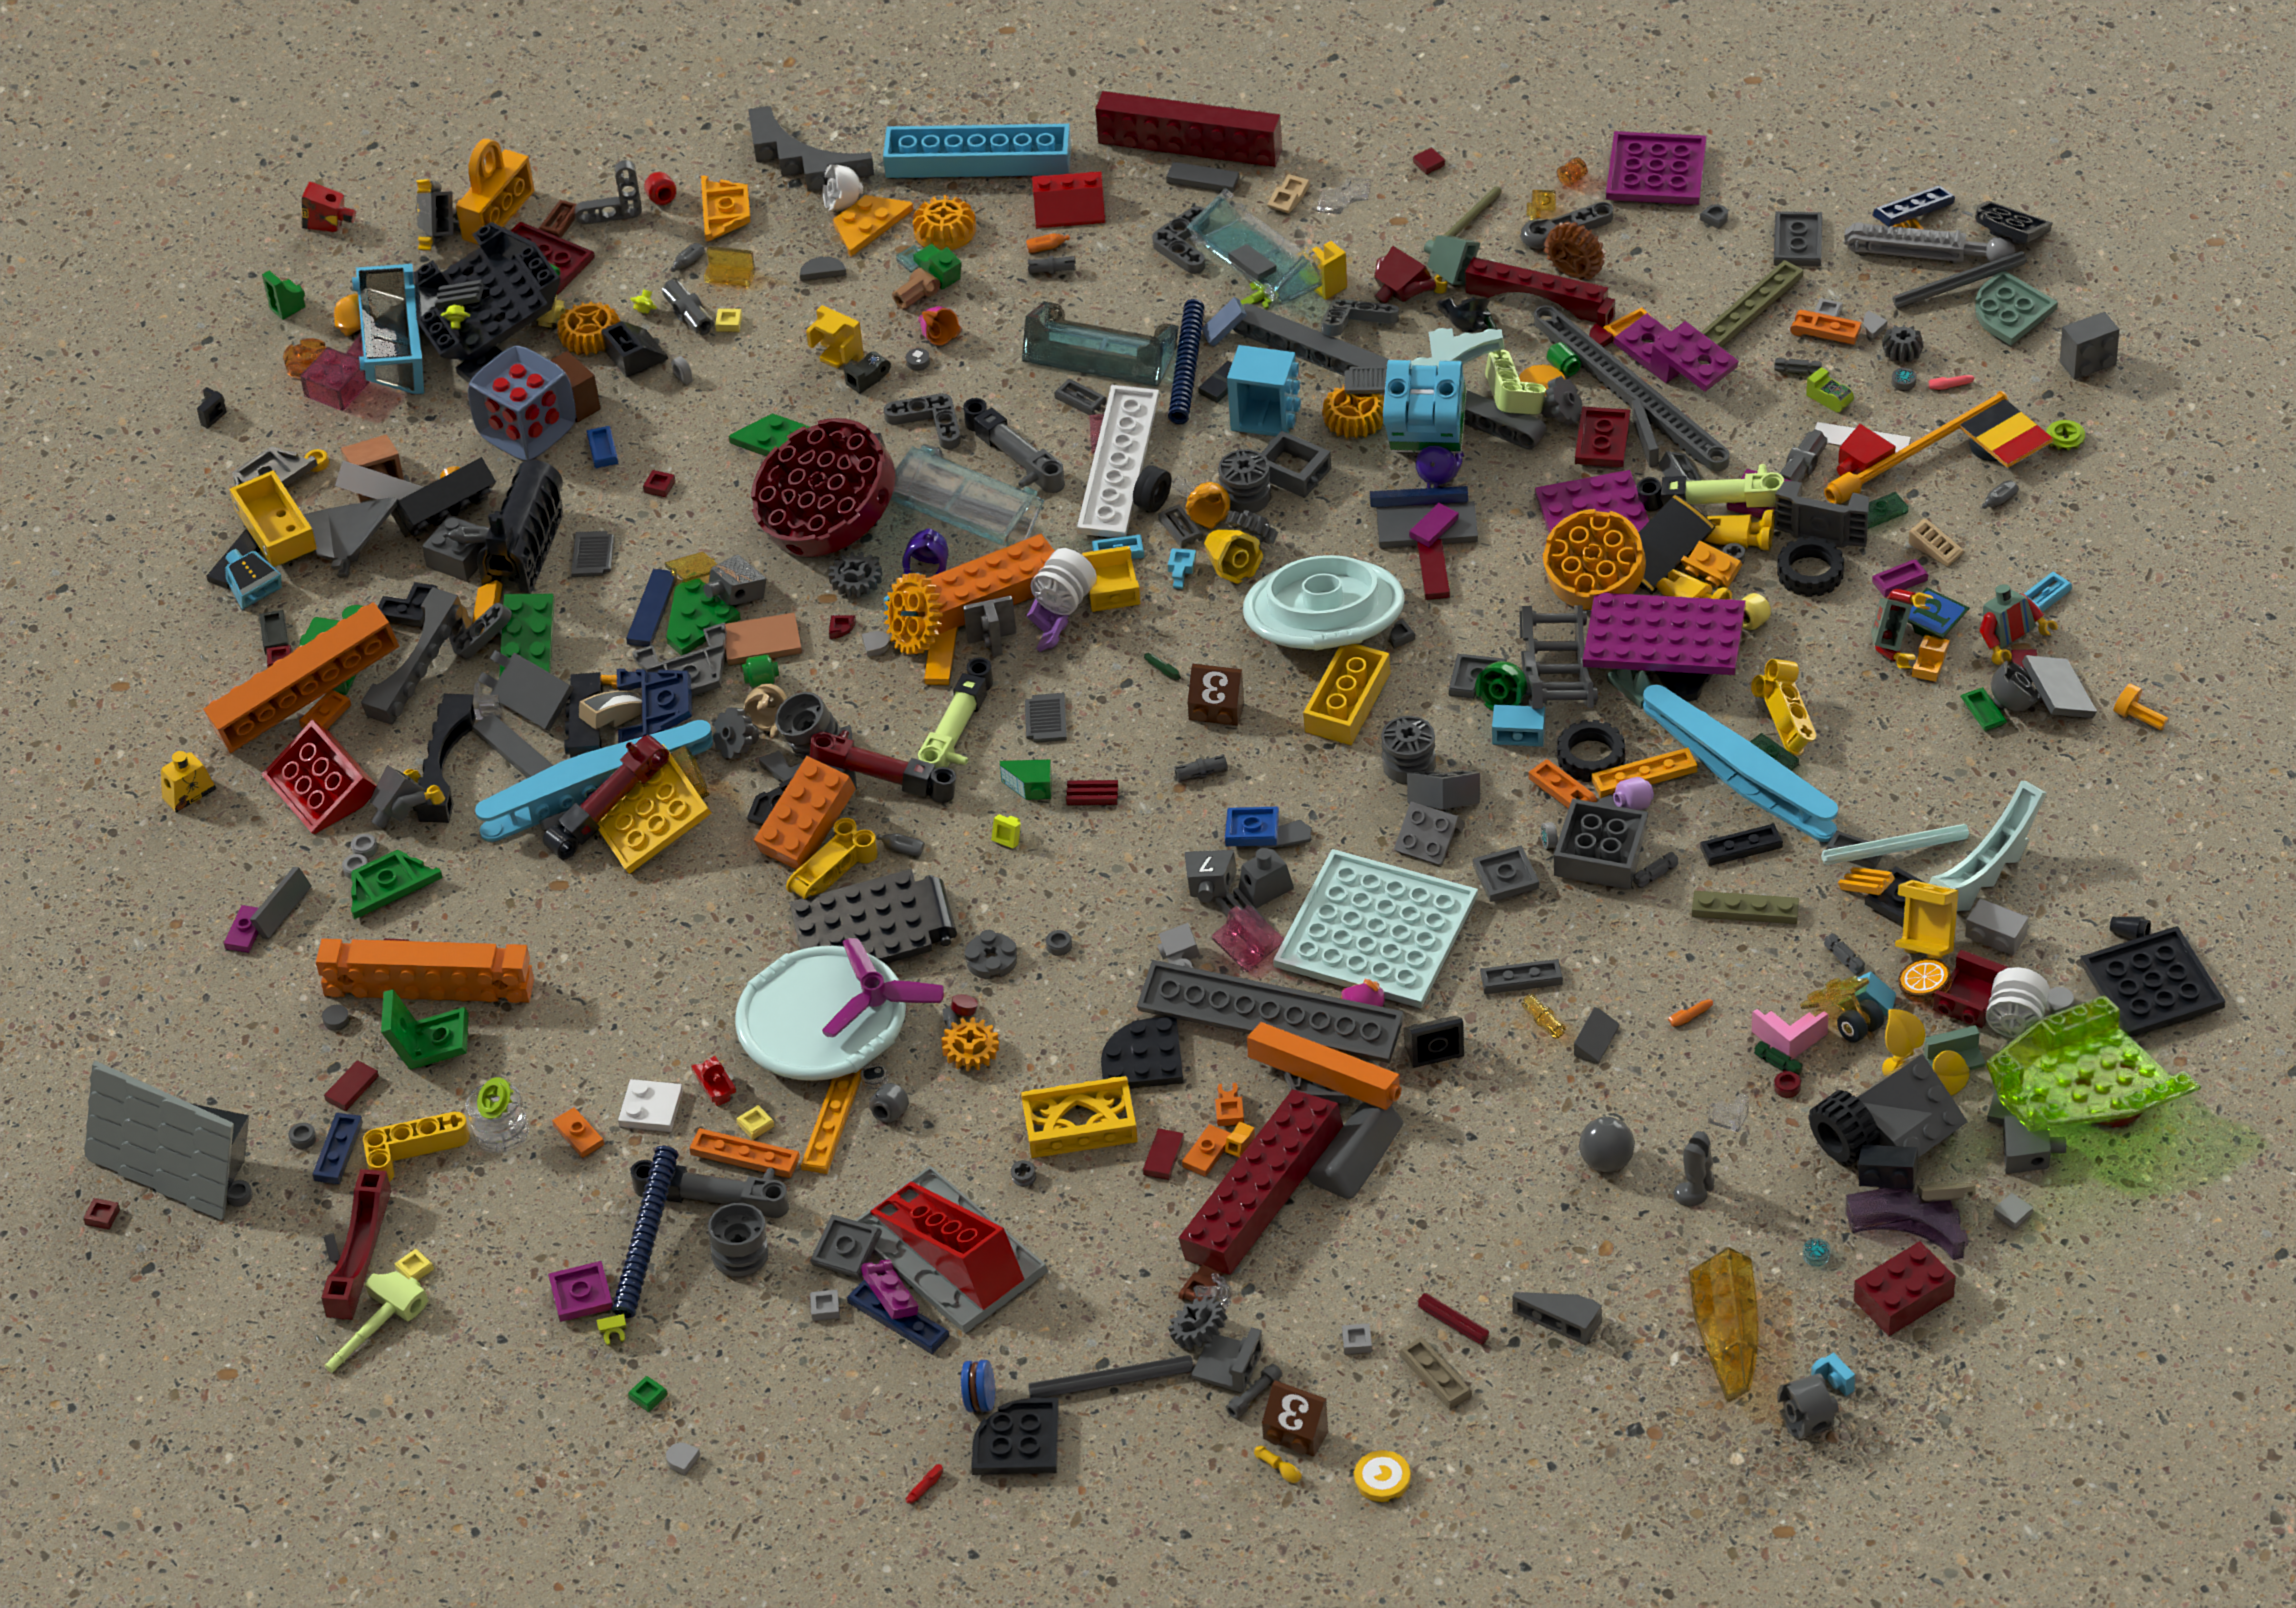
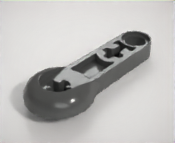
[1520,202,1613,249]

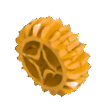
[557,300,620,356]
[1322,384,1384,440]

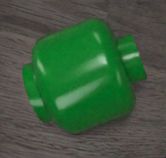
[742,655,779,689]

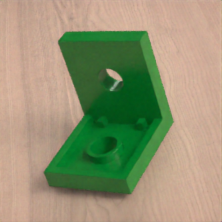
[381,989,469,1070]

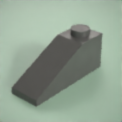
[1512,1292,1602,1345]

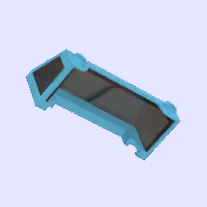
[352,264,424,394]

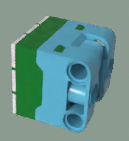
[1383,360,1467,453]

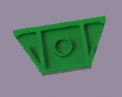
[728,413,810,457]
[351,849,443,920]

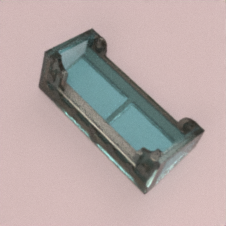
[1022,301,1179,386]

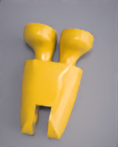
[1704,510,1775,551]
[1656,569,1732,600]

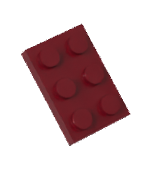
[1575,406,1631,467]

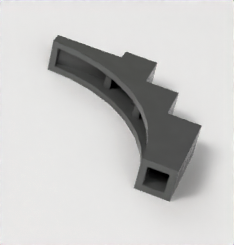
[748,106,874,191]

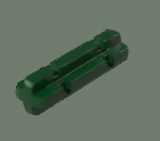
[1754,1041,1803,1075]

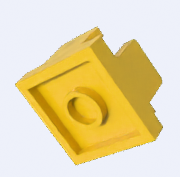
[806,305,864,368]

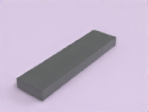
[472,713,553,778]

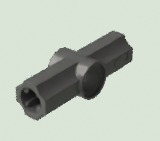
[661,279,714,335]
[1779,429,1828,482]

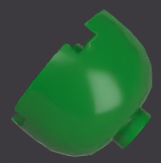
[1475,661,1528,711]

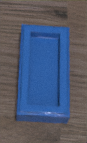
[586,426,619,468]

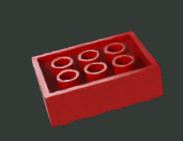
[261,720,377,834]

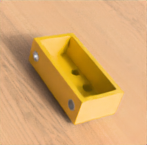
[229,470,317,567]

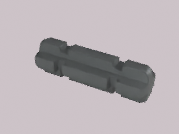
[1774,358,1822,374]
[1633,852,1679,887]
[1824,933,1865,975]

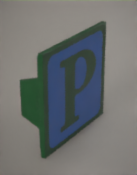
[1907,587,1970,639]

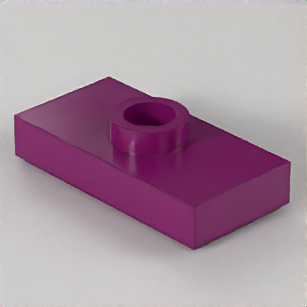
[224,905,259,953]

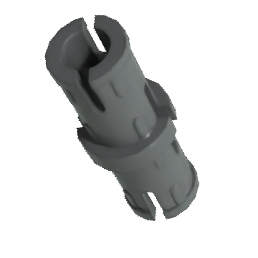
[1028,256,1076,274]
[1174,754,1228,782]

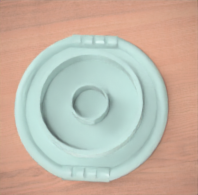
[1243,555,1405,651]
[735,946,906,1081]

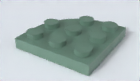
[1975,271,2058,346]

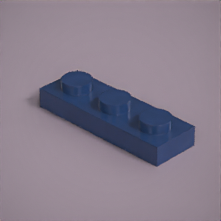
[312,1113,363,1185]

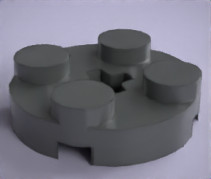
[965,930,1017,979]

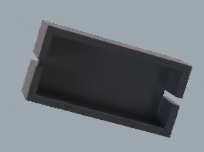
[391,457,496,538]

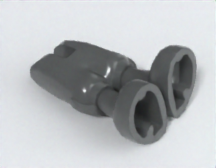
[1674,1131,1714,1206]

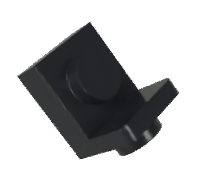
[197,387,227,429]

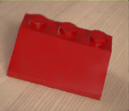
[1032,171,1105,229]

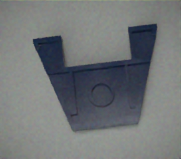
[617,668,692,744]

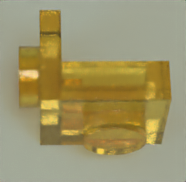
[1526,190,1556,220]

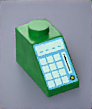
[999,759,1052,800]

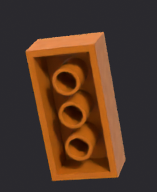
[754,756,856,870]

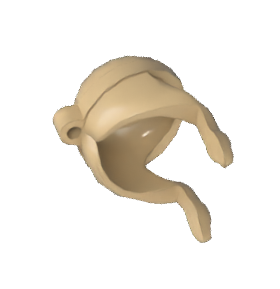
[743,684,787,739]

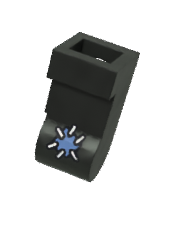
[843,351,891,394]

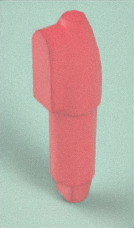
[1928,375,1975,390]

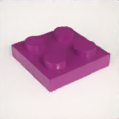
[548,1261,613,1322]

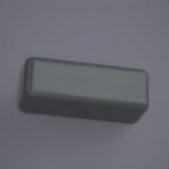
[1307,1102,1403,1199]

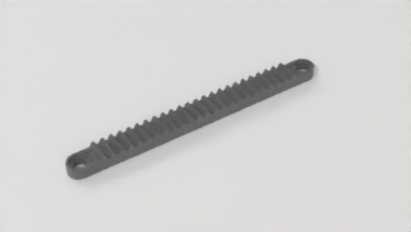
[1534,305,1730,471]

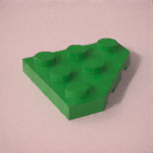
[666,575,741,656]

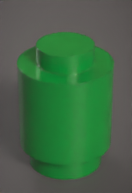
[1546,342,1581,376]

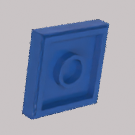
[1225,806,1279,847]

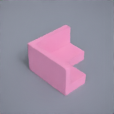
[1752,1009,1829,1060]

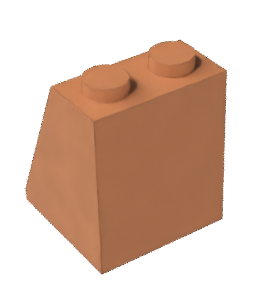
[341,434,404,502]

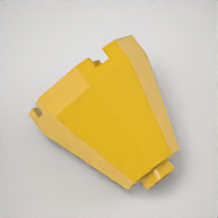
[1204,530,1263,584]

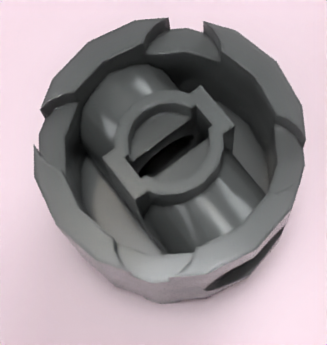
[1777,1373,1839,1439]

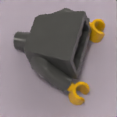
[415,179,453,251]
[370,765,445,829]

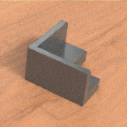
[1407,770,1480,809]

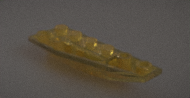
[1688,1247,1759,1402]

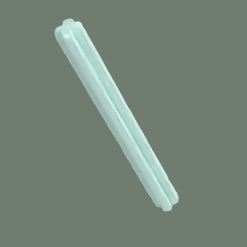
[1821,824,1969,865]

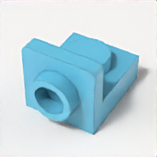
[1811,1353,1855,1396]

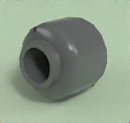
[869,1083,909,1123]

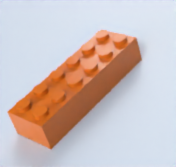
[916,534,1055,634]

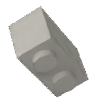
[1965,898,2029,956]

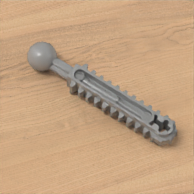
[1844,222,2016,263]

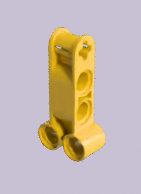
[1751,659,1816,756]
[786,818,878,899]

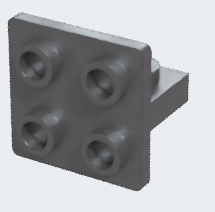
[963,596,1016,657]

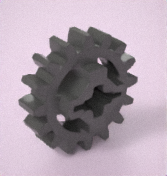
[1225,510,1279,544]
[828,552,883,598]
[1168,1296,1228,1349]

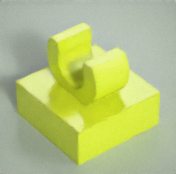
[991,814,1021,849]
[597,1314,627,1345]

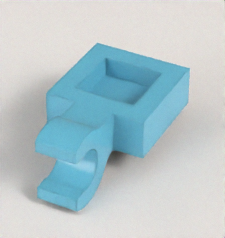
[1168,548,1196,589]

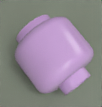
[1613,777,1654,810]

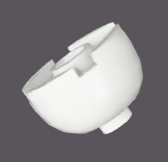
[823,165,863,211]

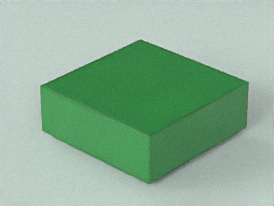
[628,1375,668,1412]

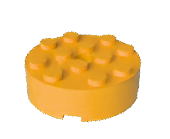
[1543,509,1646,610]

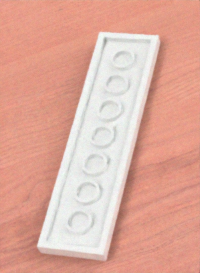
[1077,385,1159,538]

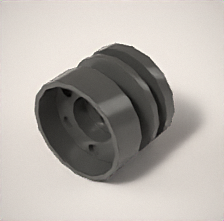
[1218,449,1271,514]
[775,692,841,759]
[1381,716,1436,784]
[708,1203,768,1276]

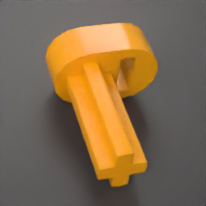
[2113,683,2168,730]

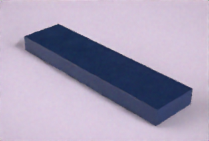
[1872,185,1955,227]
[1370,486,1469,507]
[626,569,678,647]
[847,1279,950,1354]

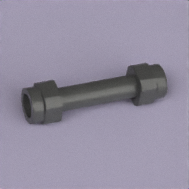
[1225,1364,1283,1419]

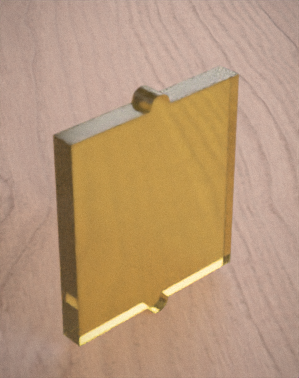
[665,552,717,582]

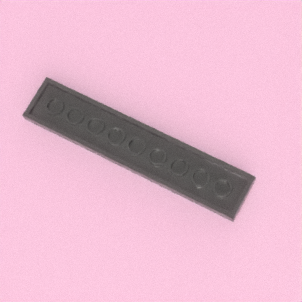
[1137,960,1405,1063]

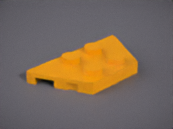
[701,175,751,242]
[833,195,914,257]

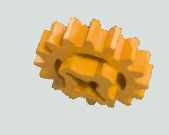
[941,1017,999,1071]

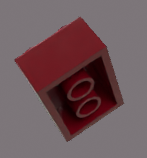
[1854,1241,1956,1336]

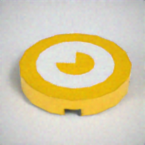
[1354,1450,1411,1502]

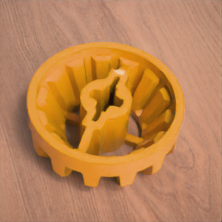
[913,195,976,250]

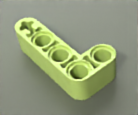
[1485,349,1546,414]

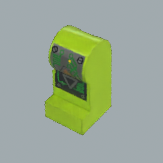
[1806,367,1854,412]

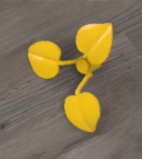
[1882,1009,1970,1096]

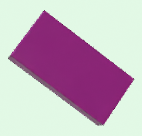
[1409,503,1459,547]
[1872,559,1928,597]

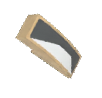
[579,691,642,730]

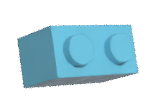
[1492,705,1545,747]

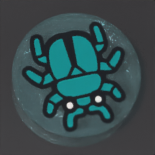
[1802,1238,1831,1266]

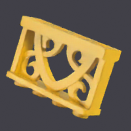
[1021,1076,1138,1158]

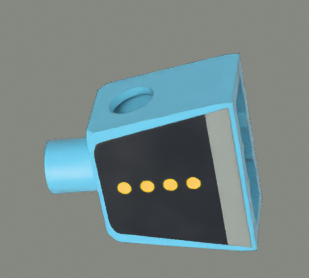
[225,549,282,610]

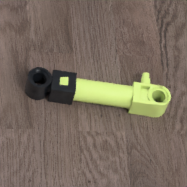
[1637,464,1784,511]
[918,657,993,769]

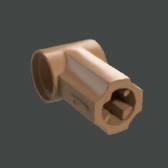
[892,268,940,310]

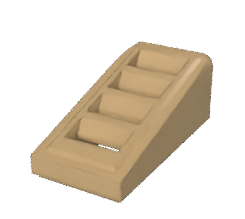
[1909,518,1964,567]

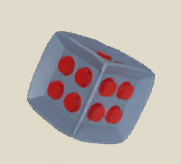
[468,346,576,461]

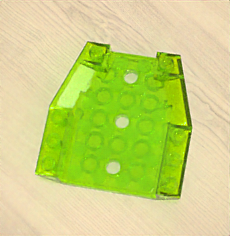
[1986,995,2201,1132]

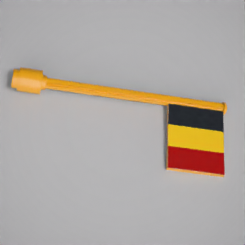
[1824,391,2053,505]

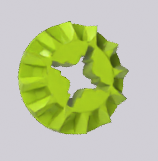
[2046,420,2085,451]
[477,1077,514,1120]

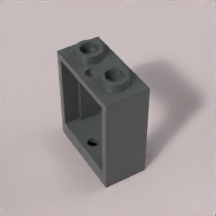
[1261,431,1331,498]

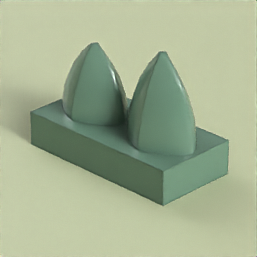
[1607,669,1654,708]

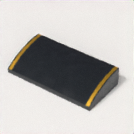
[1638,494,1715,594]

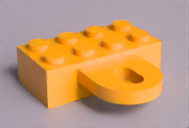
[456,138,535,245]

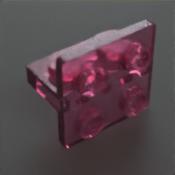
[1212,905,1284,972]

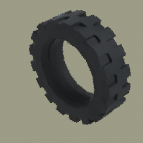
[1777,537,1844,597]
[1557,720,1625,782]

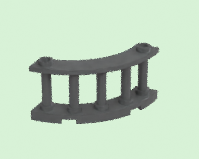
[1519,605,1598,709]

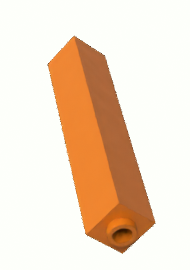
[1247,1022,1402,1110]

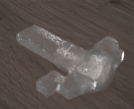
[1194,1273,1232,1310]

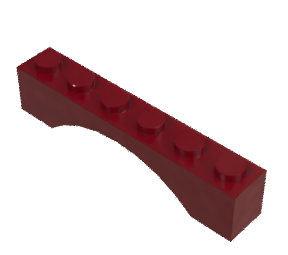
[1465,257,1608,323]
[321,1169,391,1320]

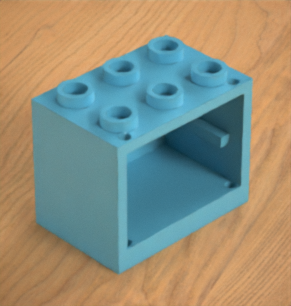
[1227,345,1301,436]

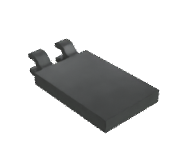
[478,650,575,731]

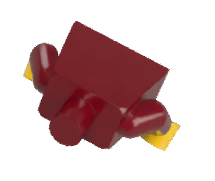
[1374,246,1448,304]

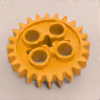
[884,573,943,654]

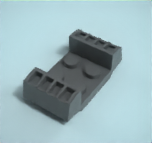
[1774,481,1869,548]

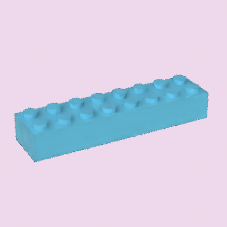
[883,124,1071,178]

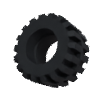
[1808,1090,1880,1165]

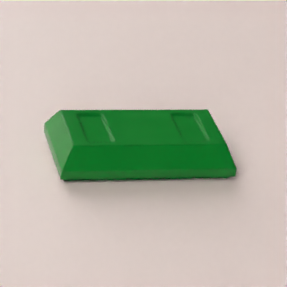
[1960,687,2007,732]

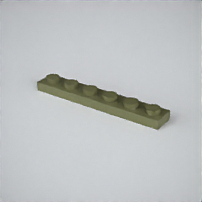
[1701,260,1803,348]

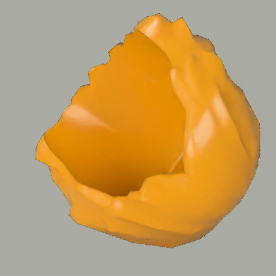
[334,294,379,336]
[1185,482,1230,529]

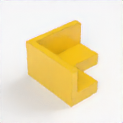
[1297,241,1347,300]

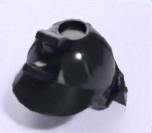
[1436,297,1491,333]

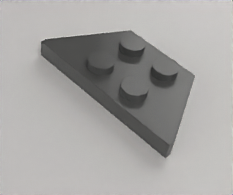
[232,446,318,487]

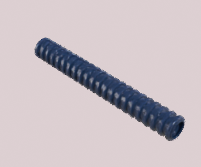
[1168,299,1205,424]
[611,1145,679,1318]

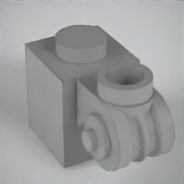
[1157,923,1201,968]

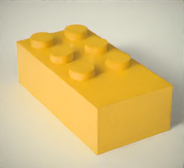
[1303,644,1391,746]

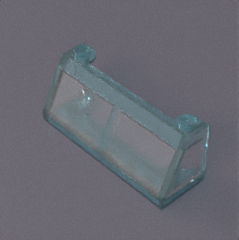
[890,445,1044,547]

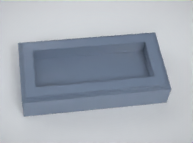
[1202,297,1247,346]

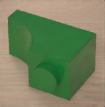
[913,244,962,290]
[262,270,306,320]

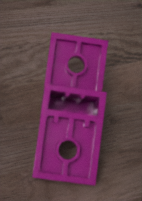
[1614,313,1739,392]

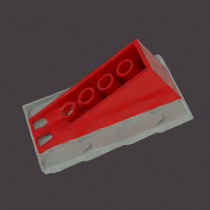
[854,1166,1048,1334]

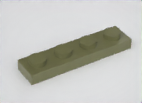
[1692,890,1799,924]

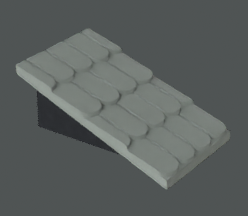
[84,1061,249,1220]

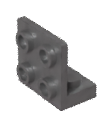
[1394,802,1465,865]

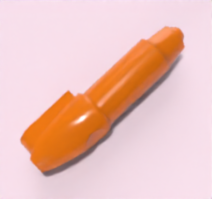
[1668,999,1713,1027]

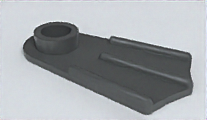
[1255,820,1312,849]

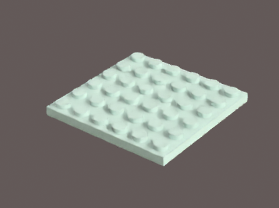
[1273,849,1478,1008]

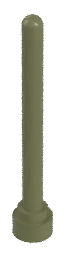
[1432,186,1502,241]

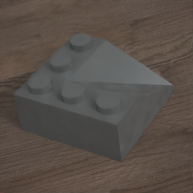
[1554,799,1648,890]
[1857,1053,1968,1158]

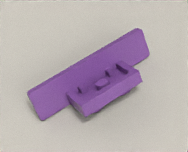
[1026,599,1069,652]

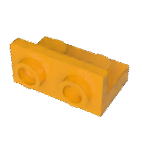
[1681,540,1743,589]

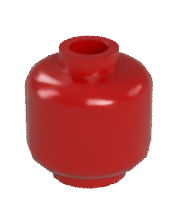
[644,172,677,205]

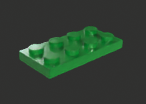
[499,593,555,678]

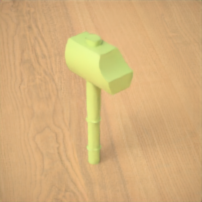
[325,1271,429,1373]

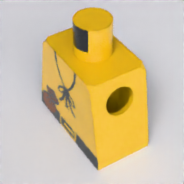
[161,751,216,812]

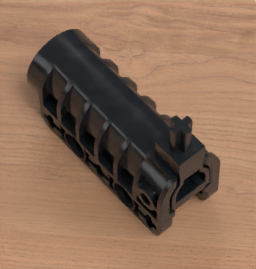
[477,460,563,593]

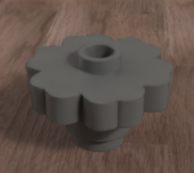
[1541,376,1582,426]
[713,707,759,759]

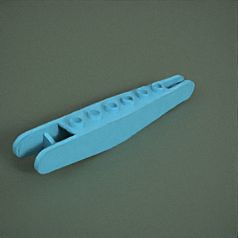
[1643,685,1838,842]
[475,720,713,842]

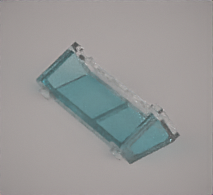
[1186,188,1322,305]

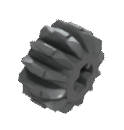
[1882,324,1924,364]

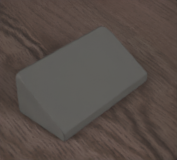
[1659,451,1702,481]
[1574,1007,1620,1064]

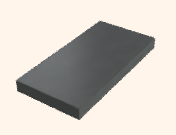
[1376,501,1478,548]

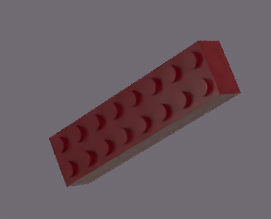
[1095,91,1282,167]
[1178,1089,1344,1275]

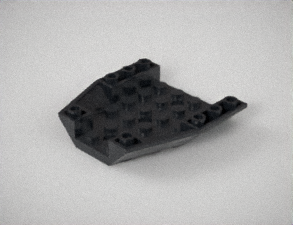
[414,222,561,361]

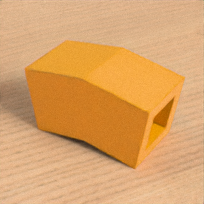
[1225,1122,1255,1158]

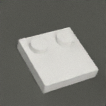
[618,1079,683,1132]

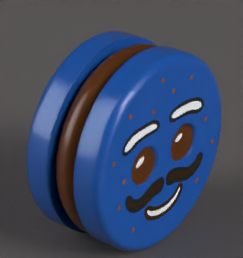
[961,1360,995,1413]

